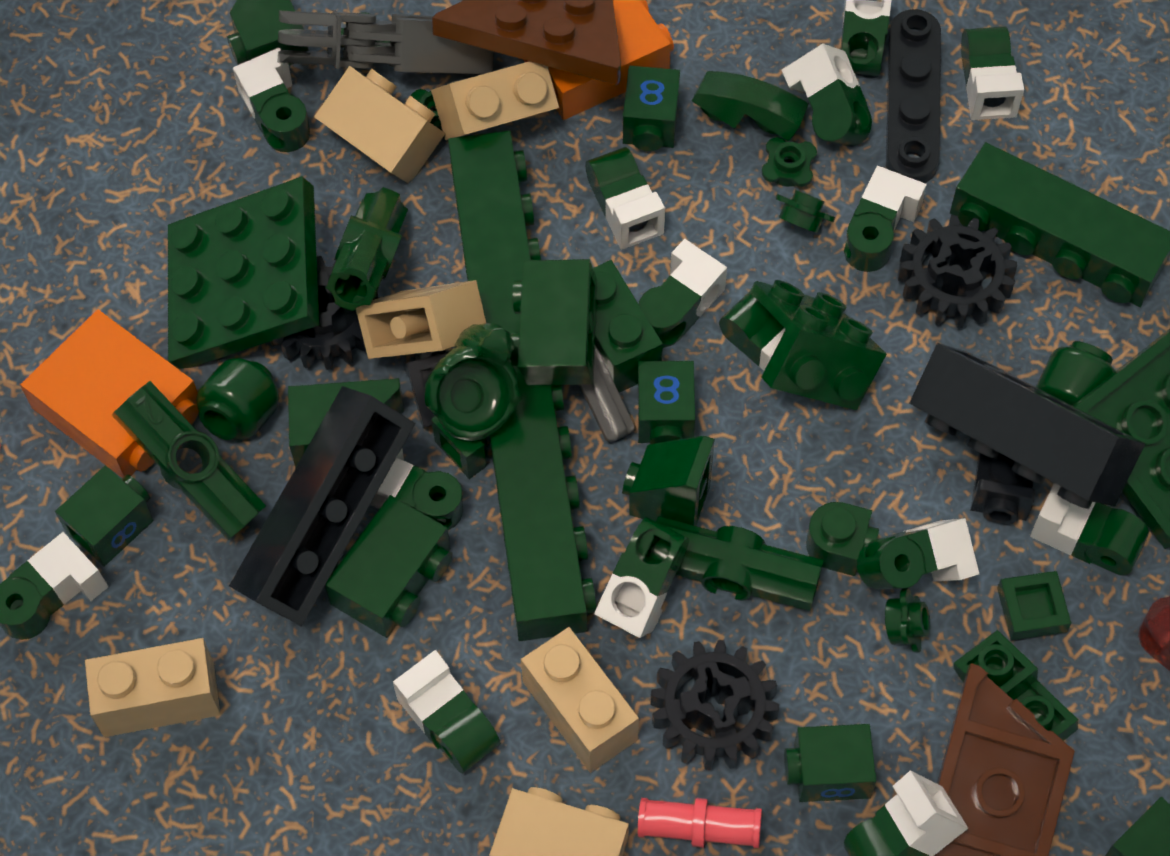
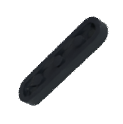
[886,9,941,183]

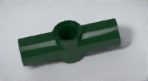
[326,187,408,311]
[112,381,266,540]
[656,516,824,611]

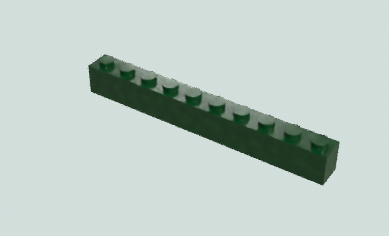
[448,131,596,641]

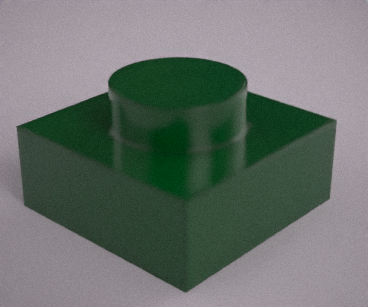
[431,416,487,479]
[997,571,1071,641]

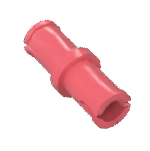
[638,798,762,848]

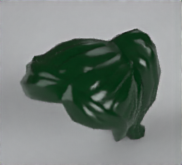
[425,323,523,441]

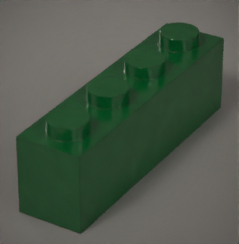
[949,142,1170,307]

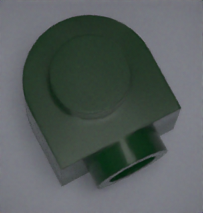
[806,502,879,576]

